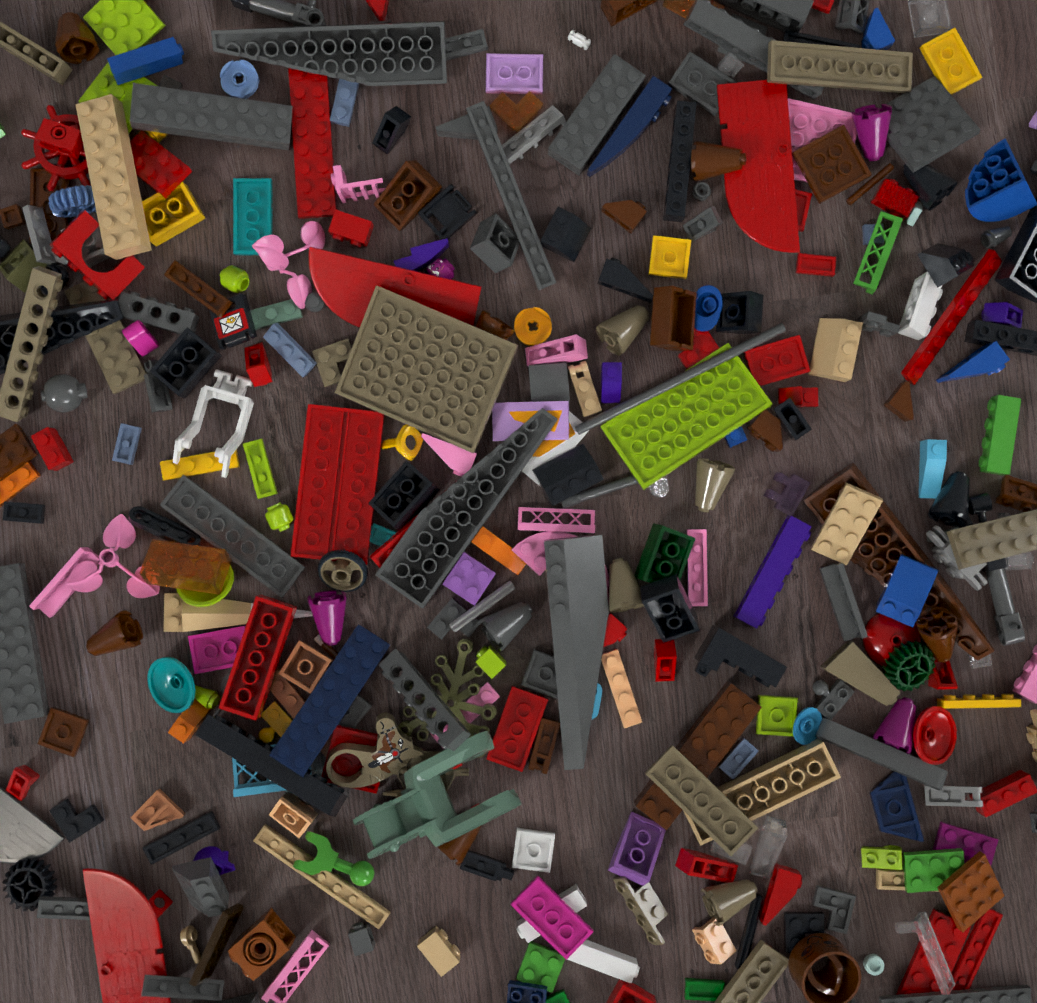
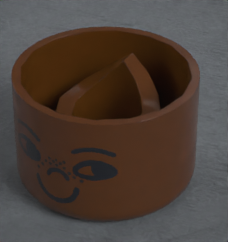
[788,933,861,1003]

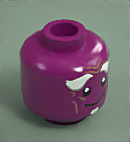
[426,258,455,279]

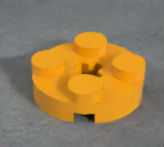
[514,307,552,346]

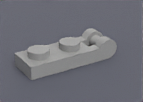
[925,785,983,807]

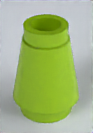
[195,685,221,709]

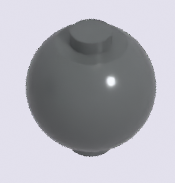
[41,374,88,413]

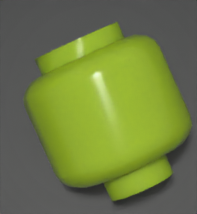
[220,265,249,294]
[265,502,294,532]

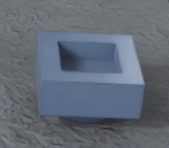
[862,224,884,245]

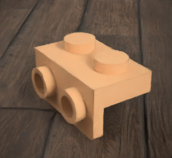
[692,917,737,964]

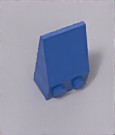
[936,341,1010,383]
[876,554,938,627]

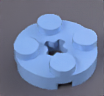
[220,60,260,99]

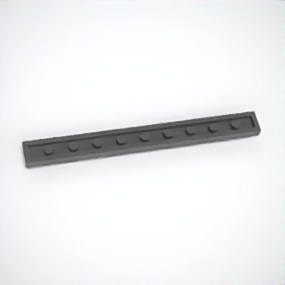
[466,101,556,291]

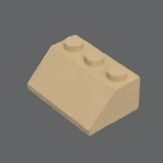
[808,318,863,382]

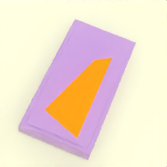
[492,401,569,441]

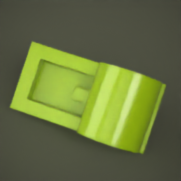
[861,845,903,870]

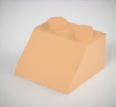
[269,791,318,838]

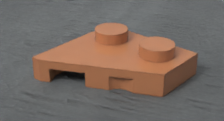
[131,788,186,831]

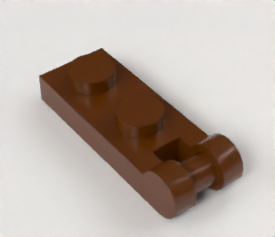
[528,717,560,774]

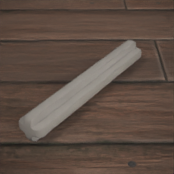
[449,581,515,632]

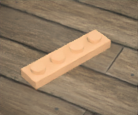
[601,649,642,729]

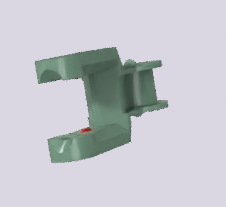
[353,731,522,859]

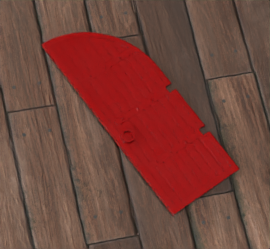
[717,80,800,253]
[309,247,482,327]
[83,868,171,1003]

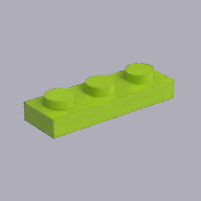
[243,439,278,499]

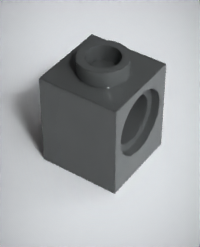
[348,922,376,956]

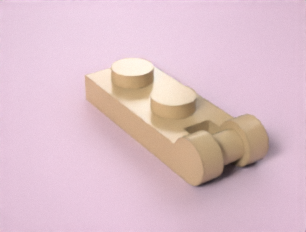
[567,360,602,417]

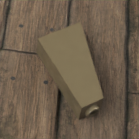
[820,640,900,706]

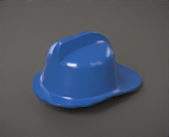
[694,285,723,332]

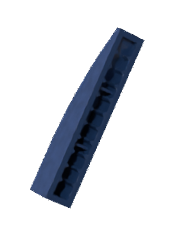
[587,76,672,177]

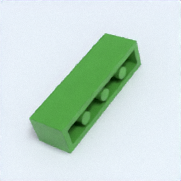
[979,395,1021,475]

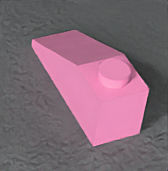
[525,334,588,366]
[421,433,477,477]

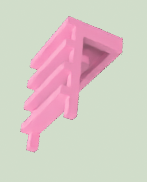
[331,165,385,203]

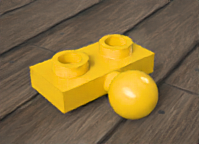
[259,701,293,743]

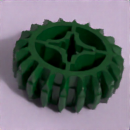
[883,640,936,692]

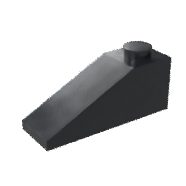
[597,258,653,303]

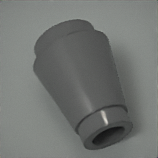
[981,226,1012,248]

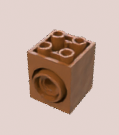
[228,908,296,981]

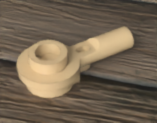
[180,925,201,964]

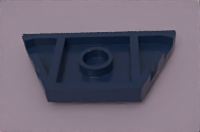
[869,771,924,842]

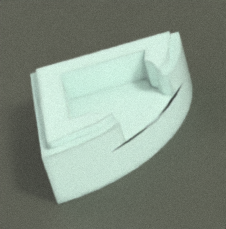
[906,200,923,226]

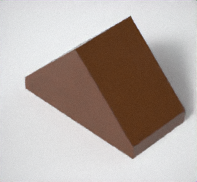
[883,381,914,422]

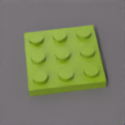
[83,0,166,55]
[79,63,158,134]

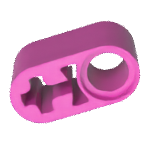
[122,320,159,357]

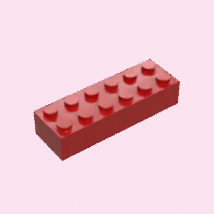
[219,595,297,721]

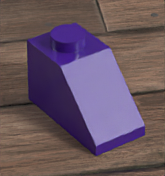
[981,302,1023,328]
[601,362,622,403]

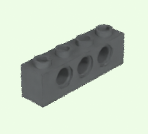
[118,290,200,335]

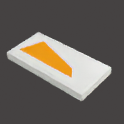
[522,411,589,486]

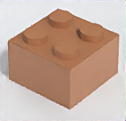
[278,640,334,694]

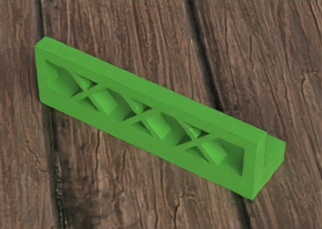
[853,211,903,295]

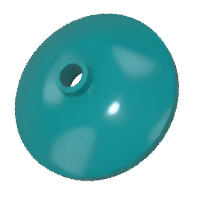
[147,657,195,713]

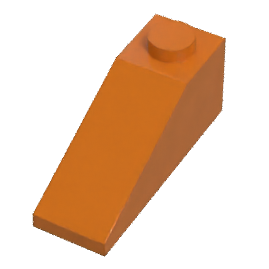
[471,526,526,575]

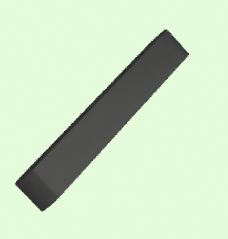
[816,718,948,791]

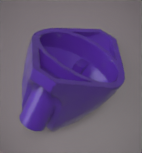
[193,846,235,875]

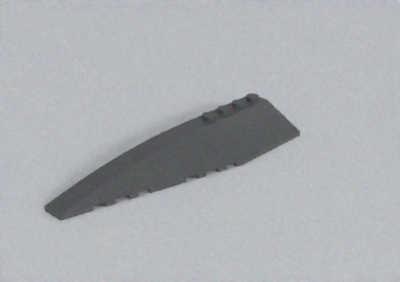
[544,535,609,770]

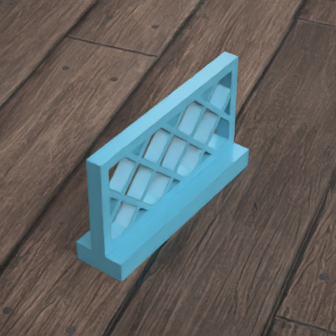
[232,744,312,797]

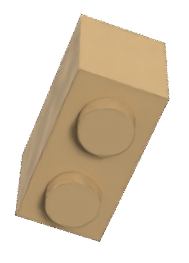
[417,926,461,977]

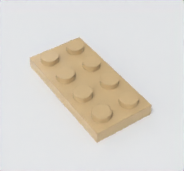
[811,483,883,565]

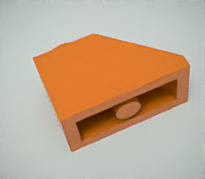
[168,699,211,744]

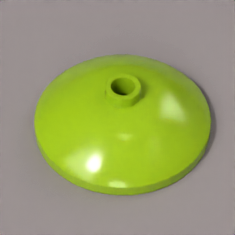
[175,554,234,607]

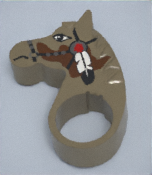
[326,712,423,788]

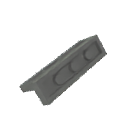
[835,0,870,34]
[819,562,868,641]

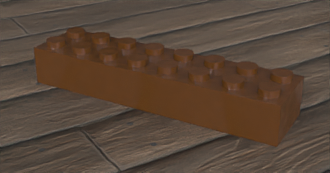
[634,681,762,831]

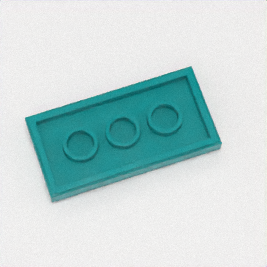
[233,178,273,255]

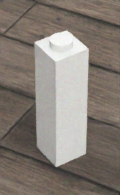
[516,884,587,943]
[567,940,640,983]

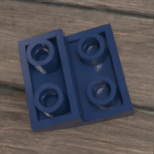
[507,980,548,1003]

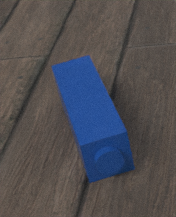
[107,37,184,85]

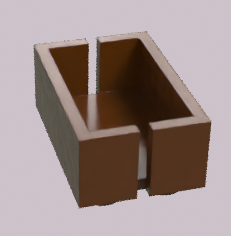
[650,286,697,351]

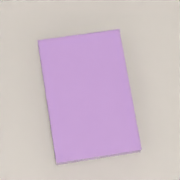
[486,53,543,94]

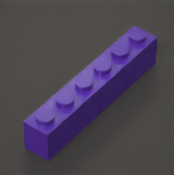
[733,516,812,629]

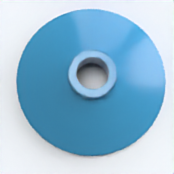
[793,707,822,745]

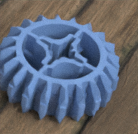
[48,185,96,218]

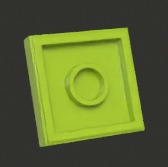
[756,695,798,737]

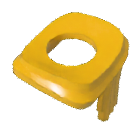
[381,424,423,461]

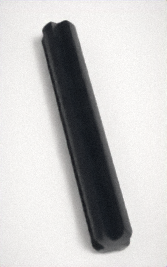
[734,893,764,969]

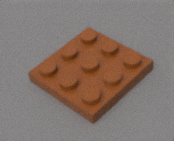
[937,851,1005,932]

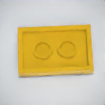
[919,28,982,95]

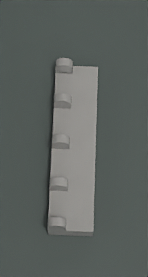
[502,105,566,164]

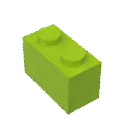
[476,645,506,679]

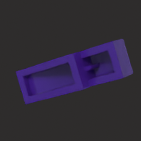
[394,238,449,272]

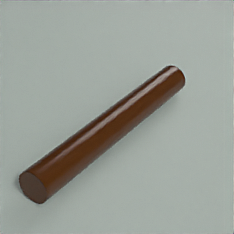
[846,163,894,206]

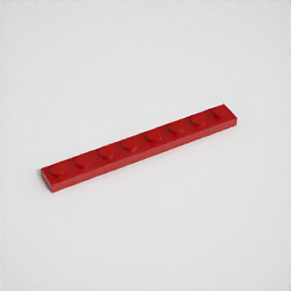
[901,249,1002,385]

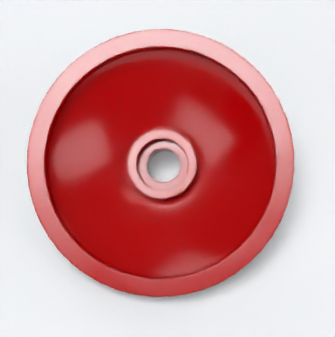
[863,613,921,666]
[913,706,957,765]

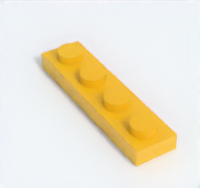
[160,449,240,481]
[937,694,1021,709]

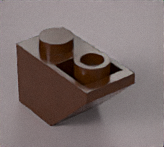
[747,410,783,452]

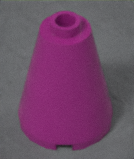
[852,104,892,161]
[308,590,347,646]
[872,697,916,754]

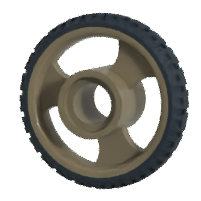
[318,550,368,592]

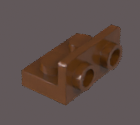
[995,475,1037,513]

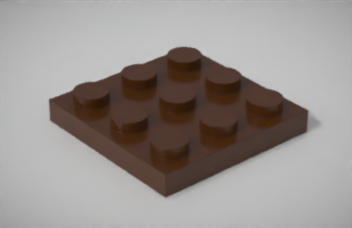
[792,125,872,204]

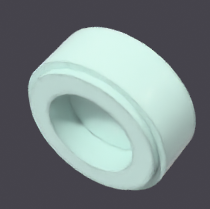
[863,954,884,975]

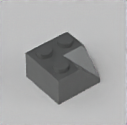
[470,214,519,273]

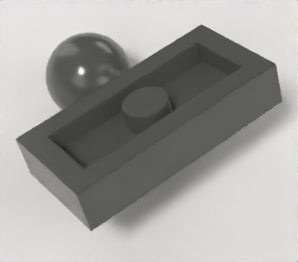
[813,678,855,720]

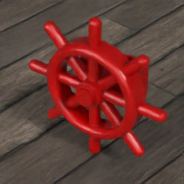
[21,105,91,191]

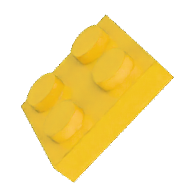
[648,235,691,279]

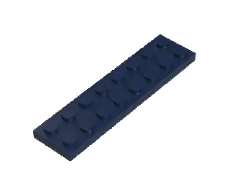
[269,624,390,778]

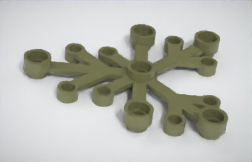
[398,638,497,758]

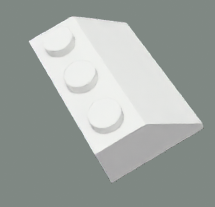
[898,271,943,340]

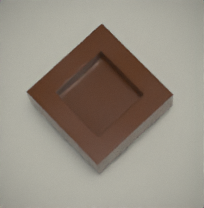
[0,204,25,230]

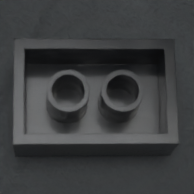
[640,574,700,643]

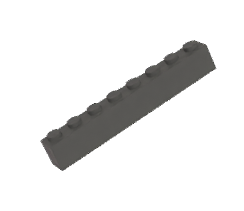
[683,0,824,99]

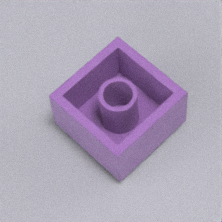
[442,552,496,606]

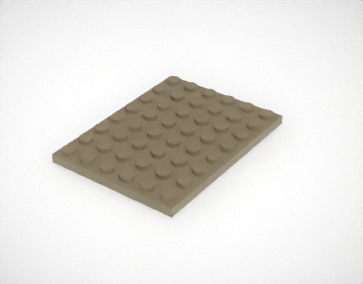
[335,285,519,453]

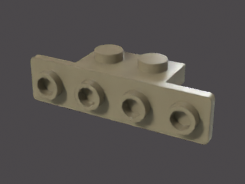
[613,876,668,945]

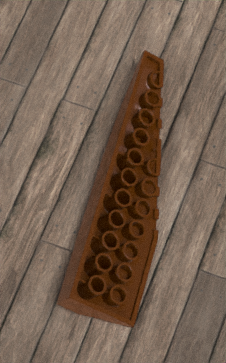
[803,463,995,661]

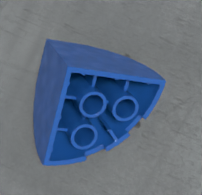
[965,138,1037,222]

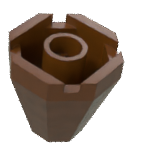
[55,12,100,64]

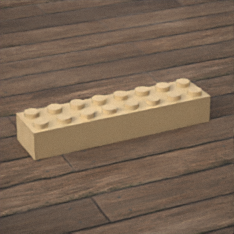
[75,94,152,260]
[683,738,841,846]

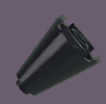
[903,164,957,211]
[928,471,970,527]

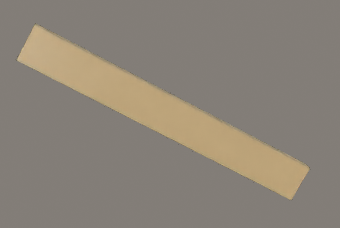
[253,824,390,929]

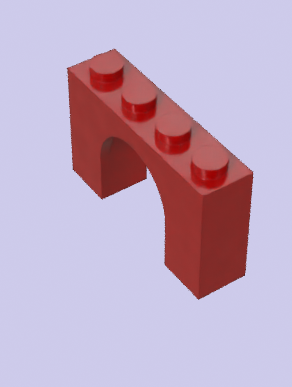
[49,210,145,300]

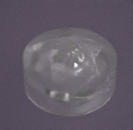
[649,478,669,497]

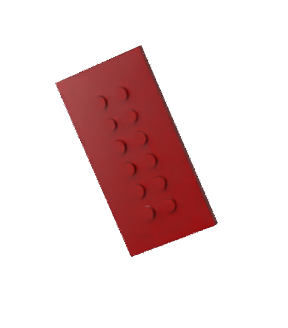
[291,404,385,565]

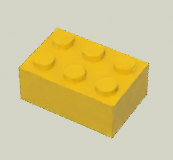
[142,181,206,247]

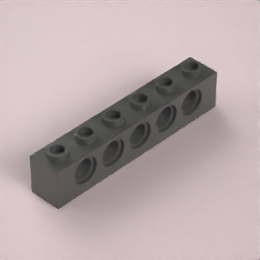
[379,649,471,751]

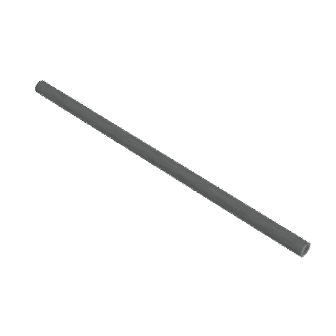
[575,323,786,435]

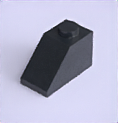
[372,106,411,154]
[774,398,812,441]

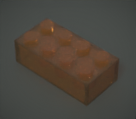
[140,539,232,594]

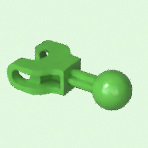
[293,832,374,886]

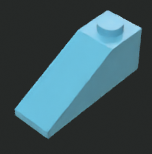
[919,439,947,499]

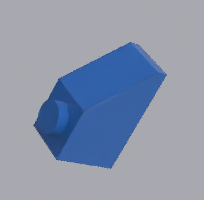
[861,7,895,50]

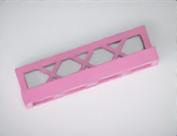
[518,507,595,533]
[29,547,100,618]
[261,930,330,1003]

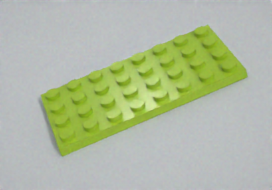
[600,343,773,490]

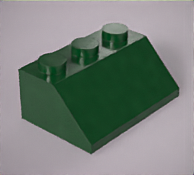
[634,523,695,583]

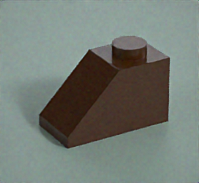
[601,200,647,234]

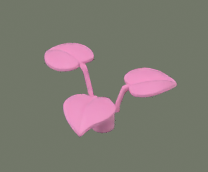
[252,221,325,309]
[65,514,160,599]

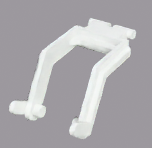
[173,369,254,478]

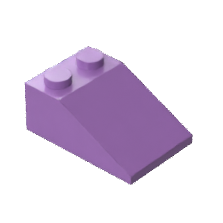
[608,812,666,886]

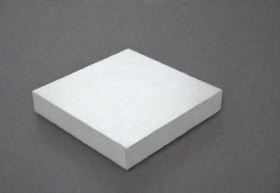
[512,828,555,873]

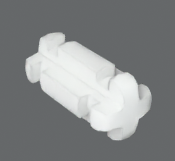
[568,30,591,50]

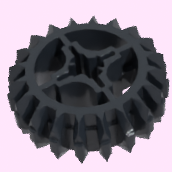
[2,858,57,912]

